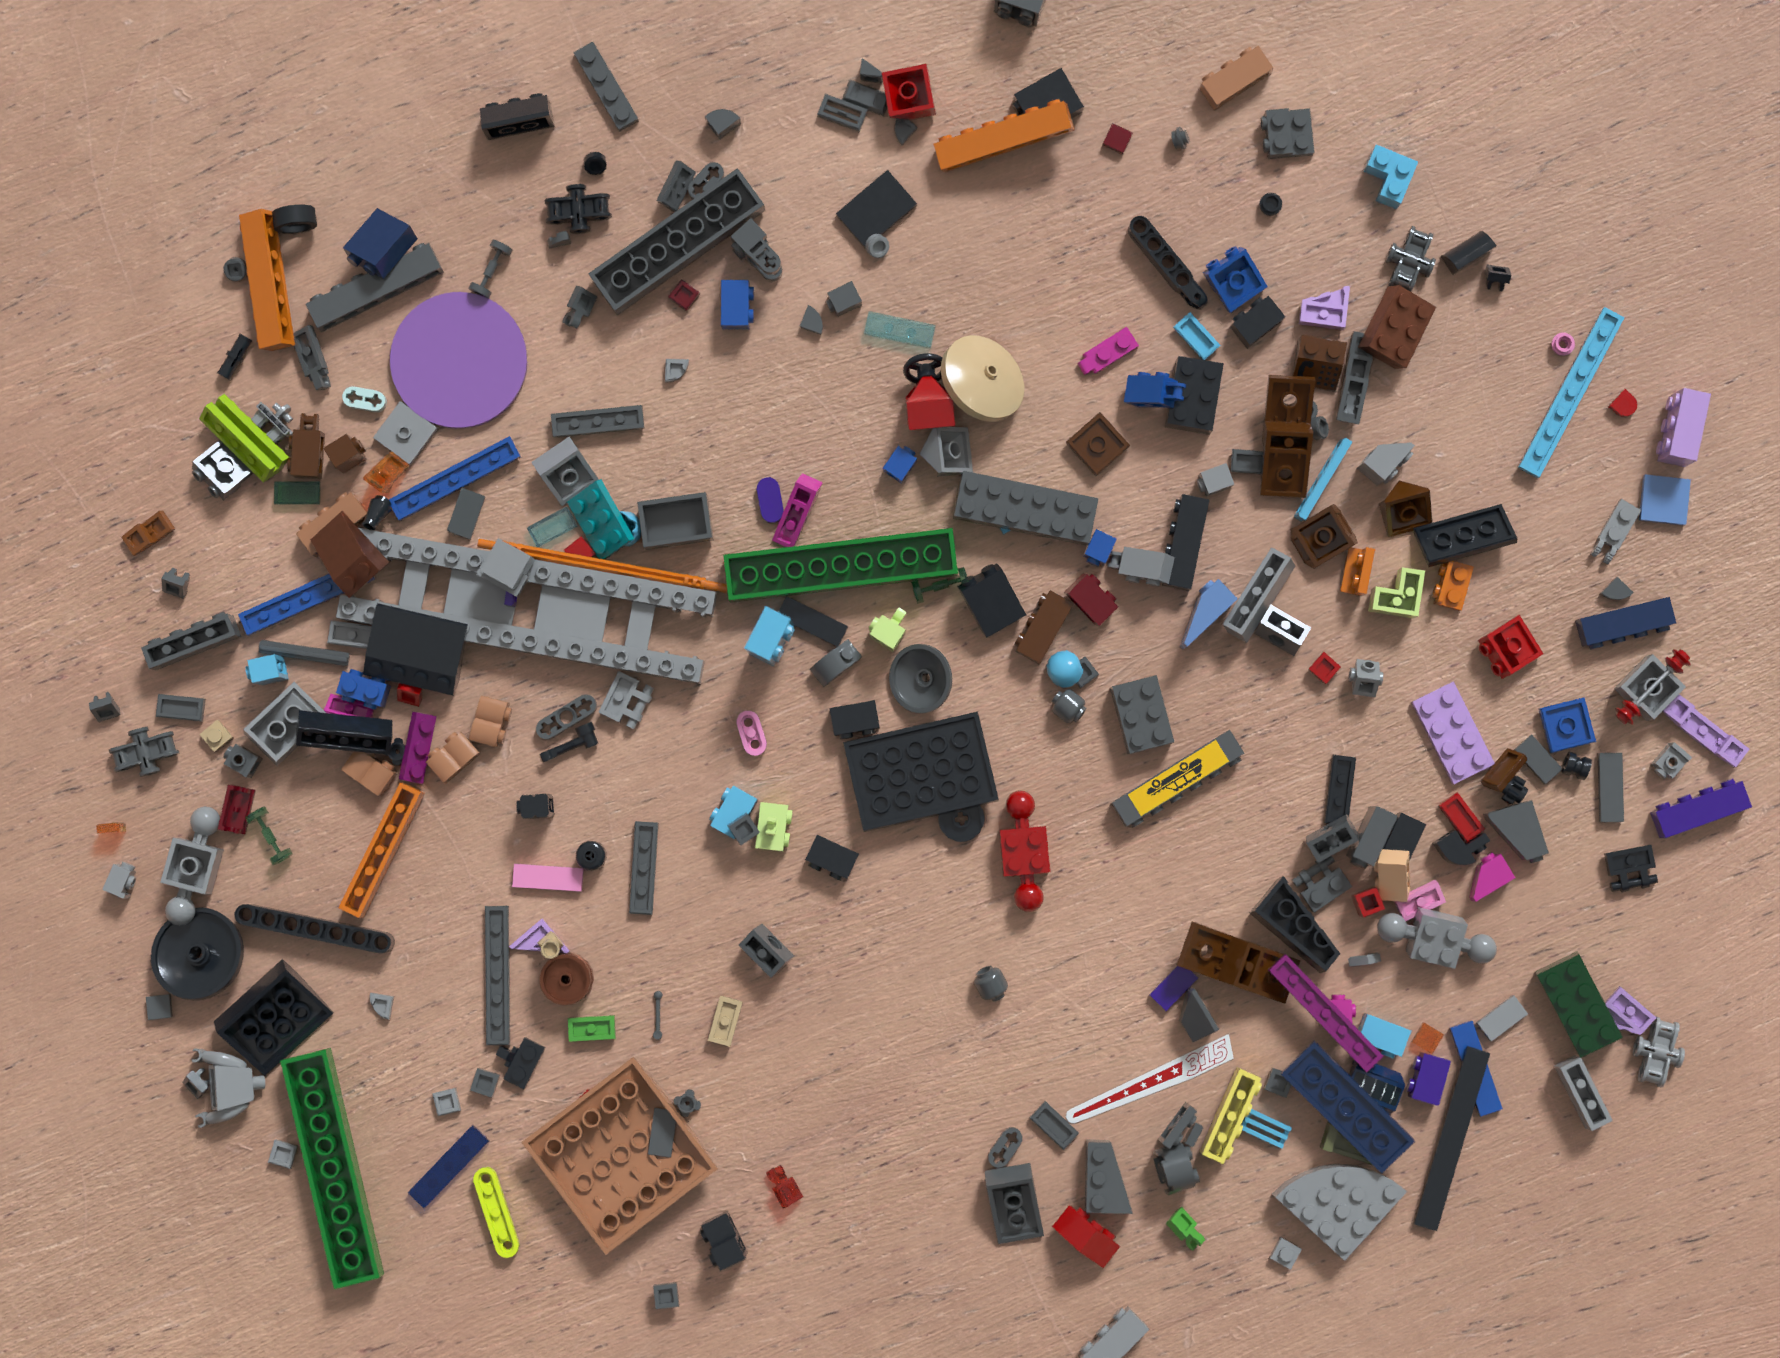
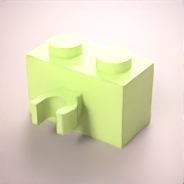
[868,608,906,652]
[755,802,793,851]

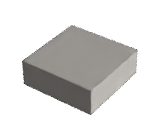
[433,1088,461,1116]
[268,1139,298,1169]

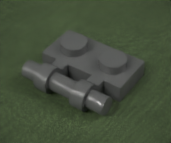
[1292,856,1352,912]

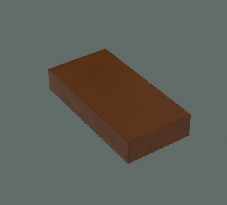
[1481,748,1528,793]

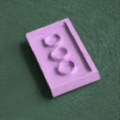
[1411,681,1495,784]

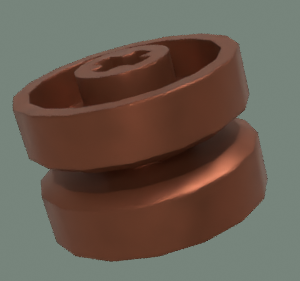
[539,953,594,1005]

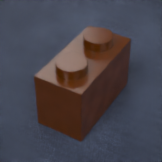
[323,434,367,473]

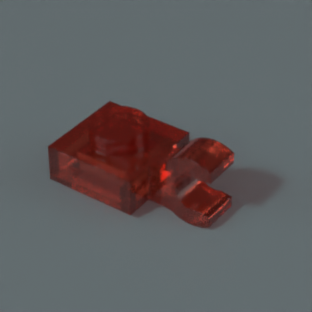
[766,1165,803,1209]

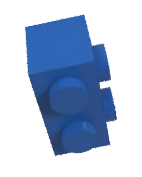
[721,280,754,330]

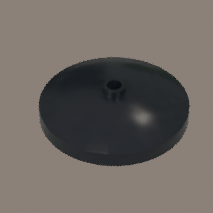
[151,908,244,1001]

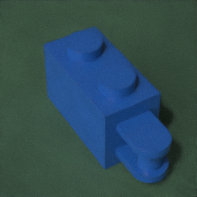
[1124,372,1186,408]

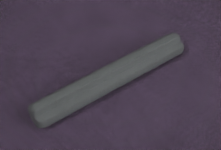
[259,640,350,666]

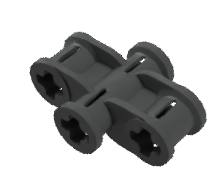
[1385,226,1436,292]
[109,727,179,777]

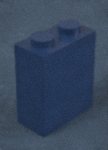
[343,208,418,279]

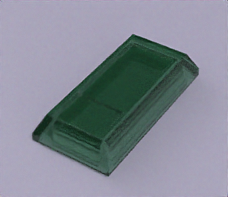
[274,481,320,505]

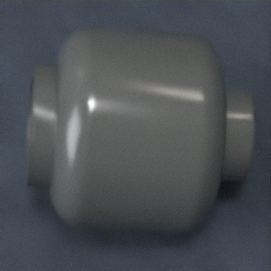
[1051,689,1087,723]
[974,966,1008,1002]

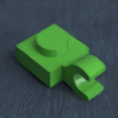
[1166,1207,1205,1251]

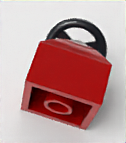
[903,353,955,430]

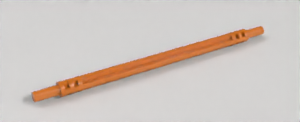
[477,539,727,593]

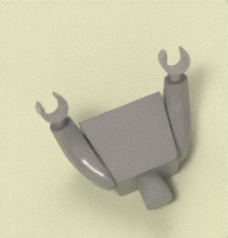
[191,1048,265,1128]

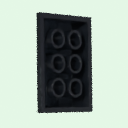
[363,603,468,696]
[214,959,333,1076]

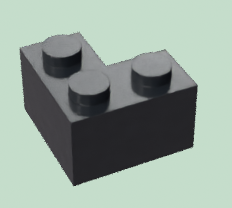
[700,1210,748,1271]

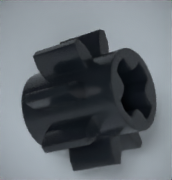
[1501,776,1528,804]

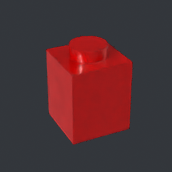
[1351,887,1385,917]

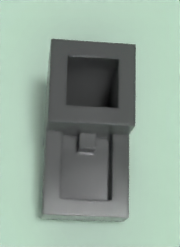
[810,639,862,687]

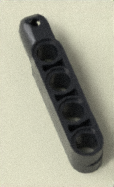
[1128,216,1208,310]

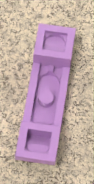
[1663,694,1749,767]

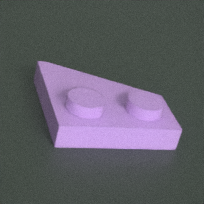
[1299,286,1350,331]
[1605,986,1656,1035]

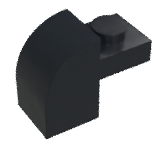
[1433,830,1490,865]

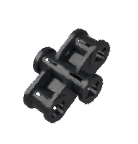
[544,184,612,234]

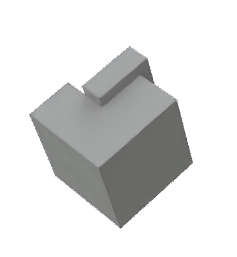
[476,538,535,597]

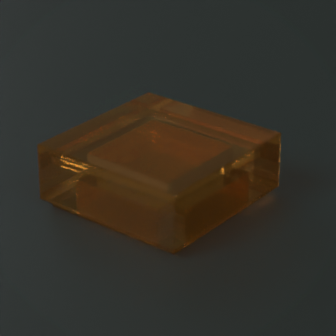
[96,822,126,834]
[1411,1022,1444,1054]

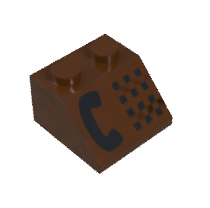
[1292,335,1347,392]

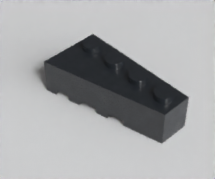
[1249,876,1340,973]

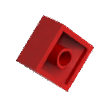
[882,64,936,119]

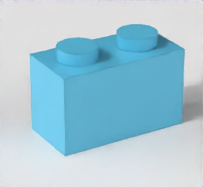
[245,654,289,685]
[709,786,758,839]
[1358,1013,1411,1059]

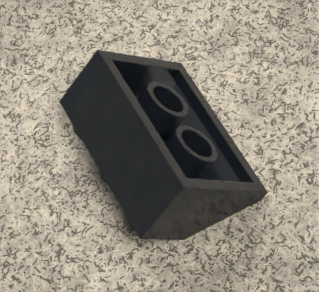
[480,93,555,140]

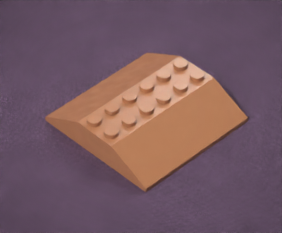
[521,1057,718,1255]

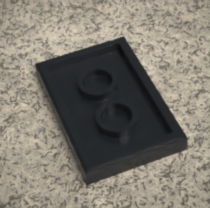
[836,170,917,249]

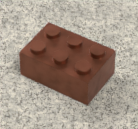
[1358,285,1436,369]

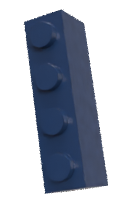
[1575,597,1676,650]

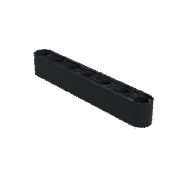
[234,904,395,953]

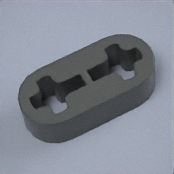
[688,162,724,199]
[988,1127,1022,1168]

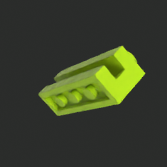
[199,394,289,483]

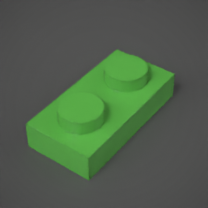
[568,1015,616,1042]

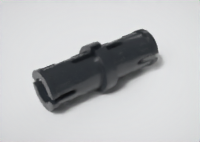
[217,333,252,380]

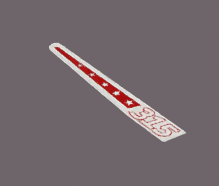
[1066,1034,1234,1123]

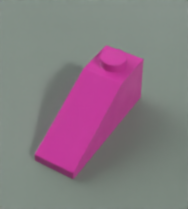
[772,473,823,547]

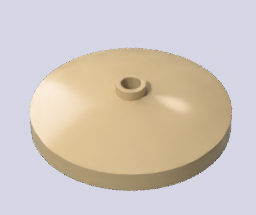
[941,335,1024,422]

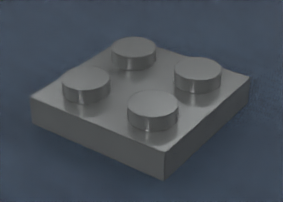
[1158,1102,1197,1149]

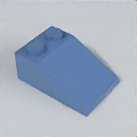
[1180,579,1238,649]

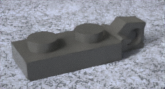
[293,325,331,390]

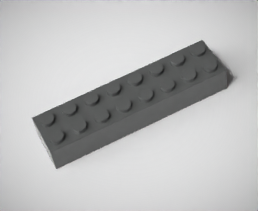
[588,168,766,316]

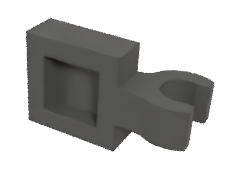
[562,286,598,329]

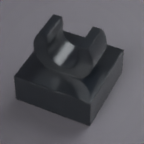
[1485,264,1512,292]

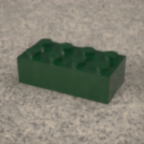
[1535,951,1623,1058]

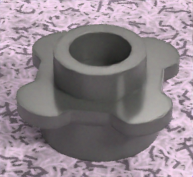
[674,1089,701,1117]

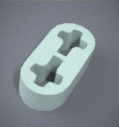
[342,387,387,412]

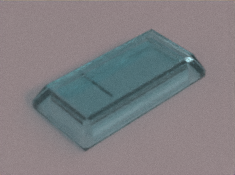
[527,506,578,548]

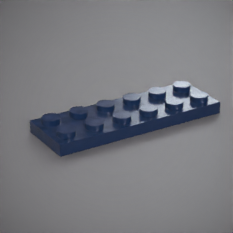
[1281,1041,1415,1174]

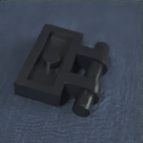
[1604,845,1658,892]

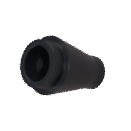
[363,495,392,531]

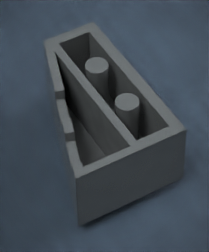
[1085,1139,1133,1214]

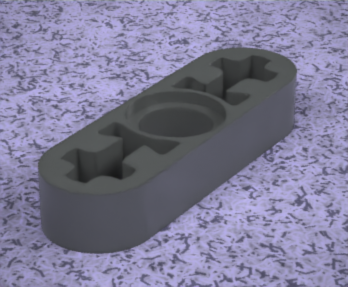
[536,695,597,739]

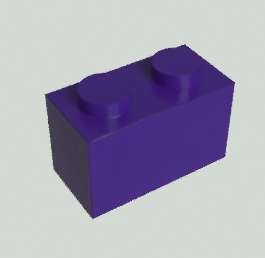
[1406,1052,1451,1106]

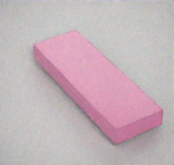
[512,864,584,891]

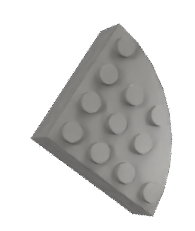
[1272,1164,1407,1261]

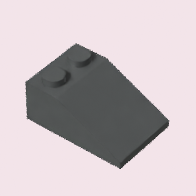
[985,1163,1044,1244]

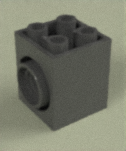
[994,0,1045,27]

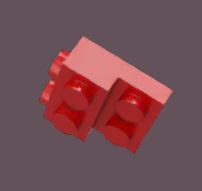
[1478,615,1544,679]

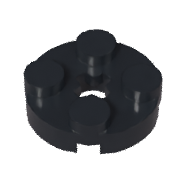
[938,806,984,842]

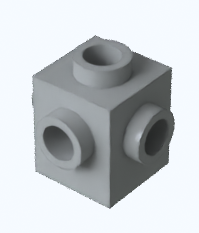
[1349,659,1383,697]

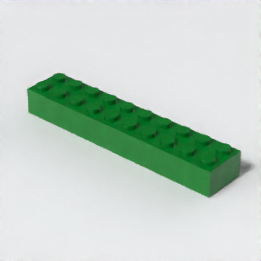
[723,528,958,603]
[280,1048,384,1289]

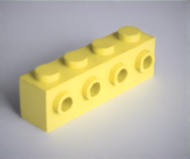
[1199,1067,1262,1164]

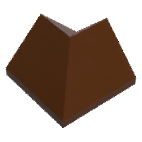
[1379,480,1432,537]

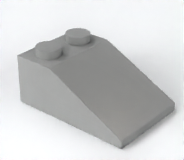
[243,682,326,766]

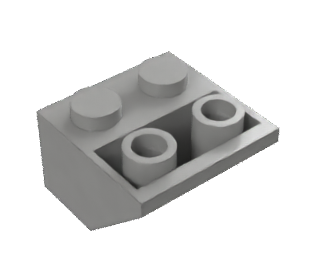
[1357,443,1415,486]

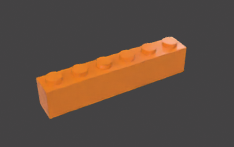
[933,99,1075,172]
[239,209,295,351]
[338,782,425,918]

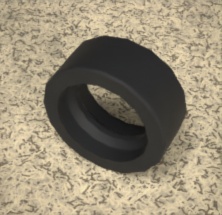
[272,204,317,234]

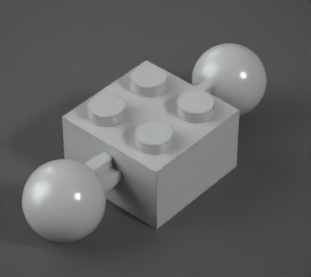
[160,806,224,926]
[1377,907,1497,969]

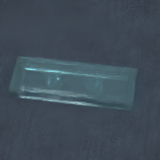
[864,311,936,349]

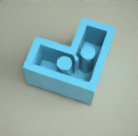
[1363,144,1418,209]

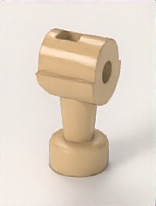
[537,931,564,959]

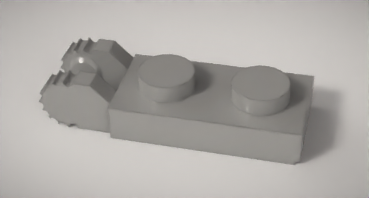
[1590,499,1641,565]

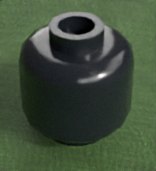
[576,841,607,871]

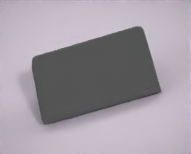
[447,488,485,540]

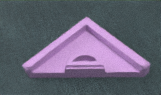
[509,918,570,953]

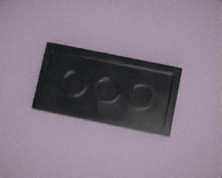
[1414,504,1518,567]

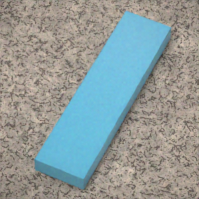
[1294,438,1352,521]

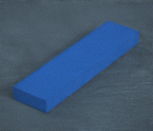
[1449,1020,1502,1116]

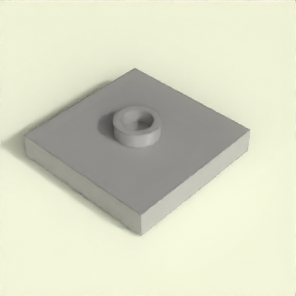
[373,401,438,465]

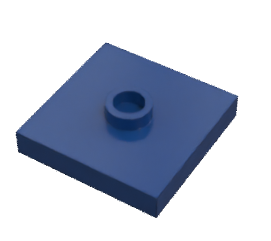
[1538,697,1596,753]

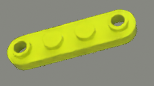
[473,1167,520,1258]

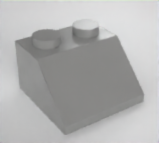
[532,437,599,506]

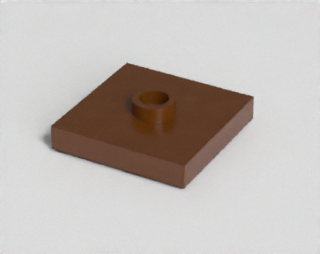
[1066,412,1130,476]

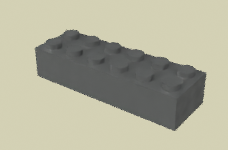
[953,471,1099,546]

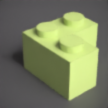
[1368,567,1425,619]

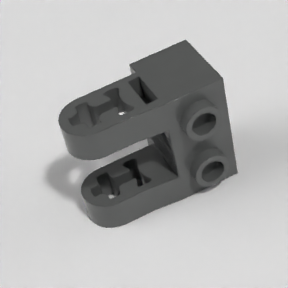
[731,218,782,281]

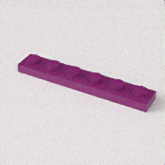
[1268,954,1383,1072]

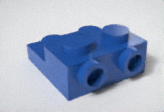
[1202,246,1268,312]

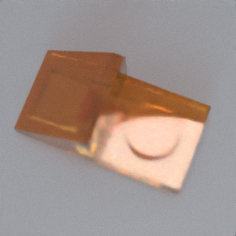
[363,451,409,493]

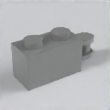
[1108,547,1175,587]

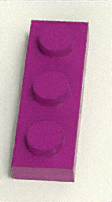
[399,711,437,784]

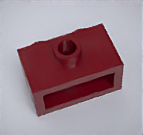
[1064,573,1118,626]

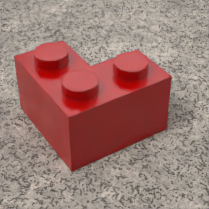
[1052,1205,1121,1268]

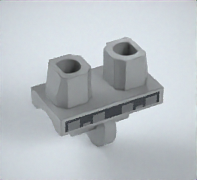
[251,402,293,444]

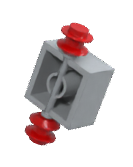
[1614,649,1691,725]

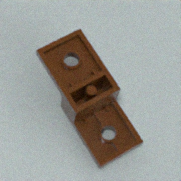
[1260,375,1315,498]
[1177,922,1301,1004]

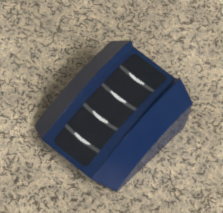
[1349,1060,1405,1114]

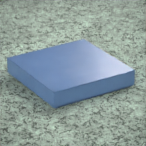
[1639,474,1691,526]

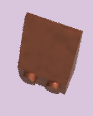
[310,511,389,598]

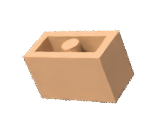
[1374,849,1411,902]

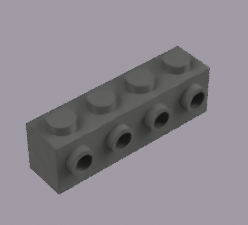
[141,612,242,670]

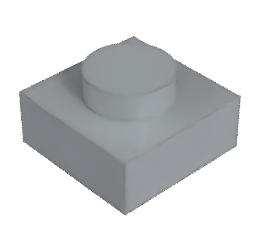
[1269,1237,1302,1270]

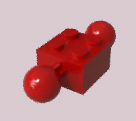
[999,790,1050,912]

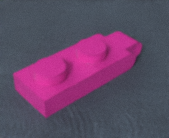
[1077,327,1139,375]

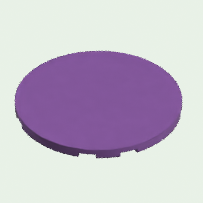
[390,292,528,429]

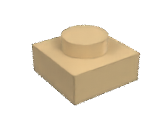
[199,720,234,752]

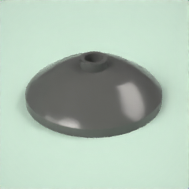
[889,644,952,713]

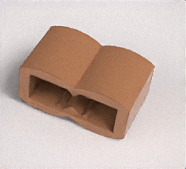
[469,695,512,747]
[426,732,481,784]
[341,752,397,796]

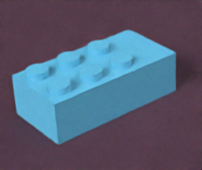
[744,606,795,666]

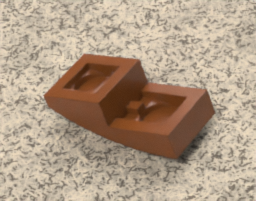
[121,510,175,556]

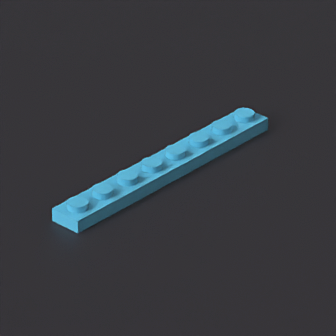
[1518,307,1625,478]

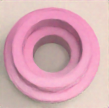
[1551,333,1575,356]

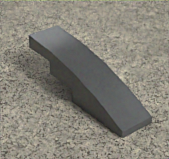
[1336,331,1373,425]

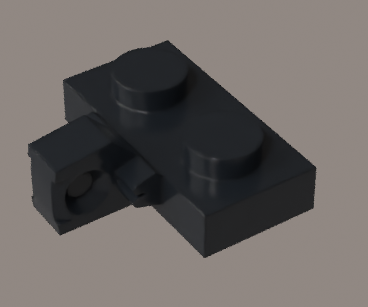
[496,1037,546,1089]

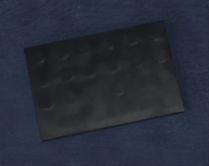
[843,711,999,832]

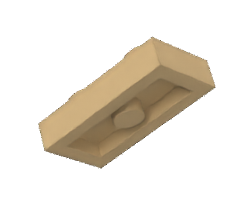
[708,996,743,1047]

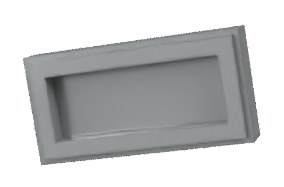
[1476,995,1528,1042]

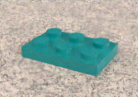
[567,479,634,560]

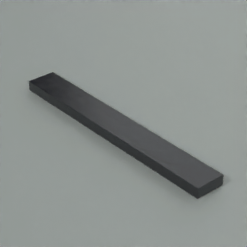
[1414,1046,1490,1231]

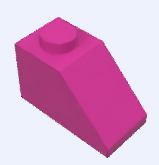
[1469,852,1515,902]

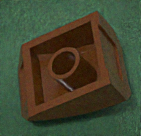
[1291,504,1358,569]

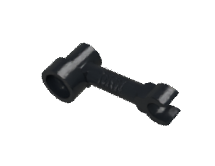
[540,721,599,762]

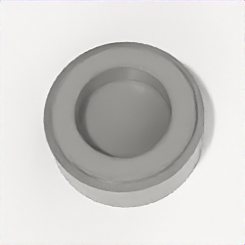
[865,234,889,258]

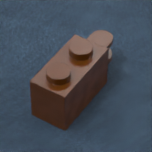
[287,413,325,479]

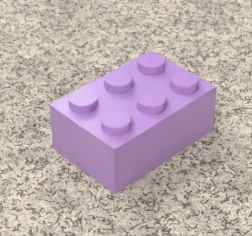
[1656,388,1711,467]

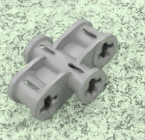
[1632,1017,1685,1088]

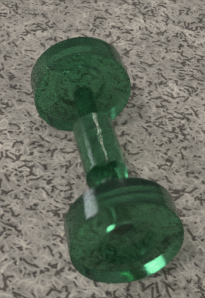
[911,567,967,604]
[245,806,293,866]

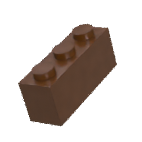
[1014,590,1074,665]

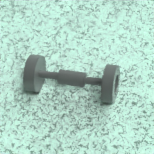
[468,239,513,299]

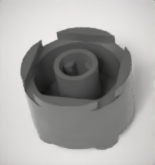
[1153,1142,1200,1195]

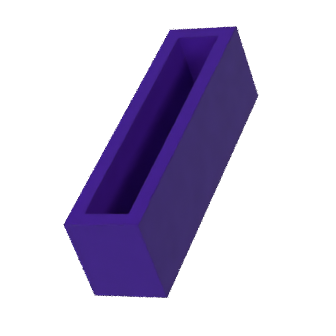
[1650,778,1752,838]

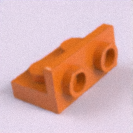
[1340,547,1375,596]
[1432,561,1474,611]

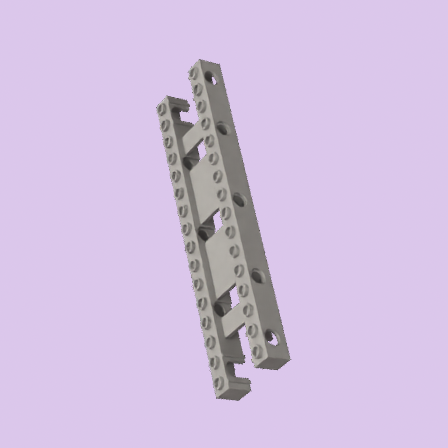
[336,528,717,684]

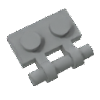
[599,671,654,729]

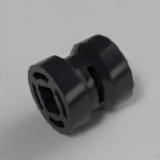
[1561,752,1592,780]

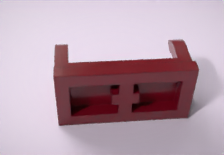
[217,784,256,835]

